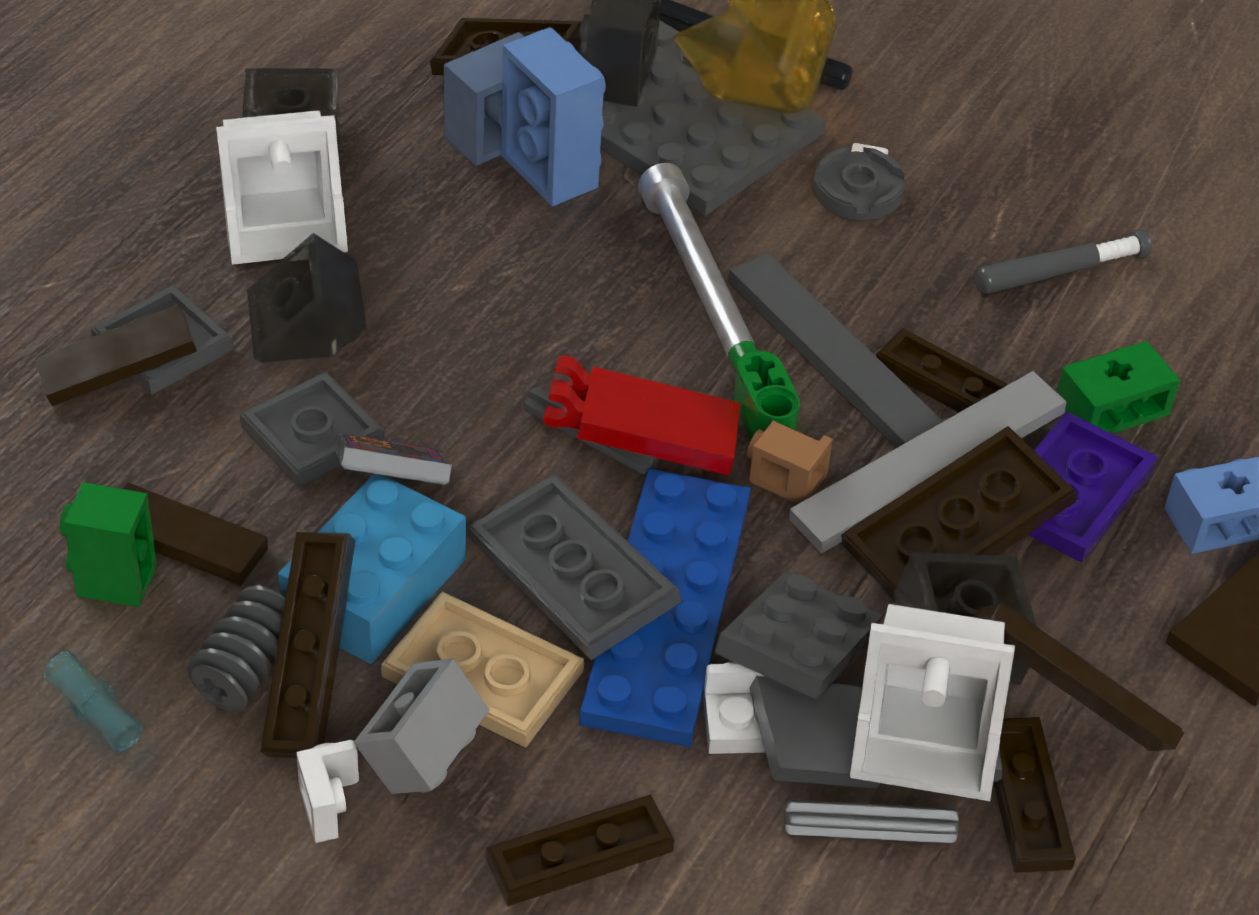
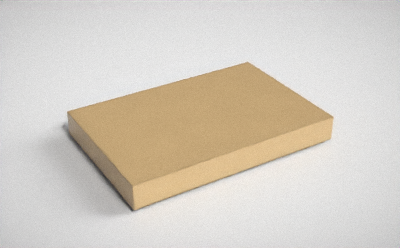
[381,591,584,748]

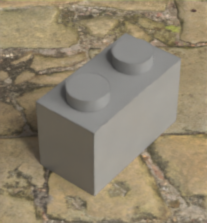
[354,658,489,794]

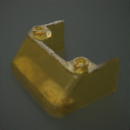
[674,0,837,114]

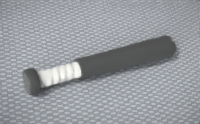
[975,229,1152,294]

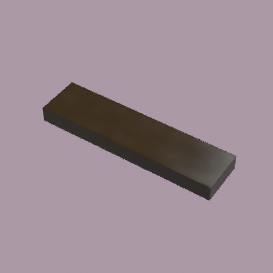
[260,532,356,758]
[974,603,1185,751]

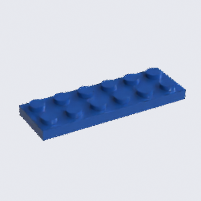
[579,469,751,747]

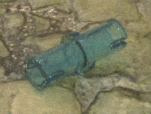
[44,651,144,753]

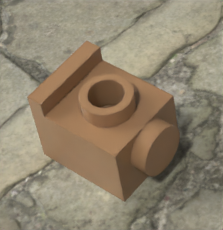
[747,421,833,504]

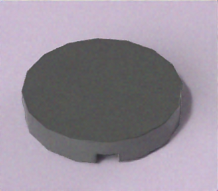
[813,147,905,220]

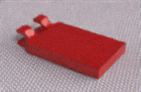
[543,356,741,475]

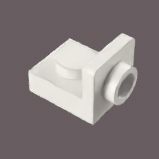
[703,662,765,754]
[296,740,359,843]

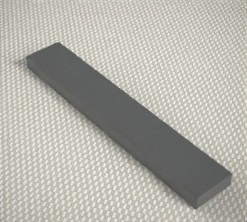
[728,253,943,448]

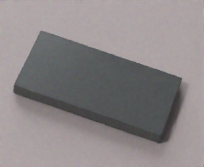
[468,474,681,660]

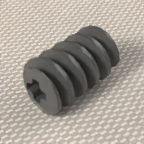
[188,585,285,713]

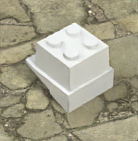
[216,110,348,265]
[850,604,1015,801]

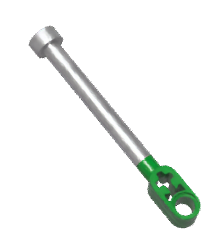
[638,163,800,441]

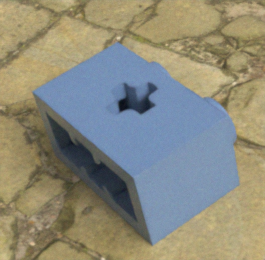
[1164,457,1259,554]

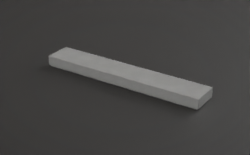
[789,371,1066,554]

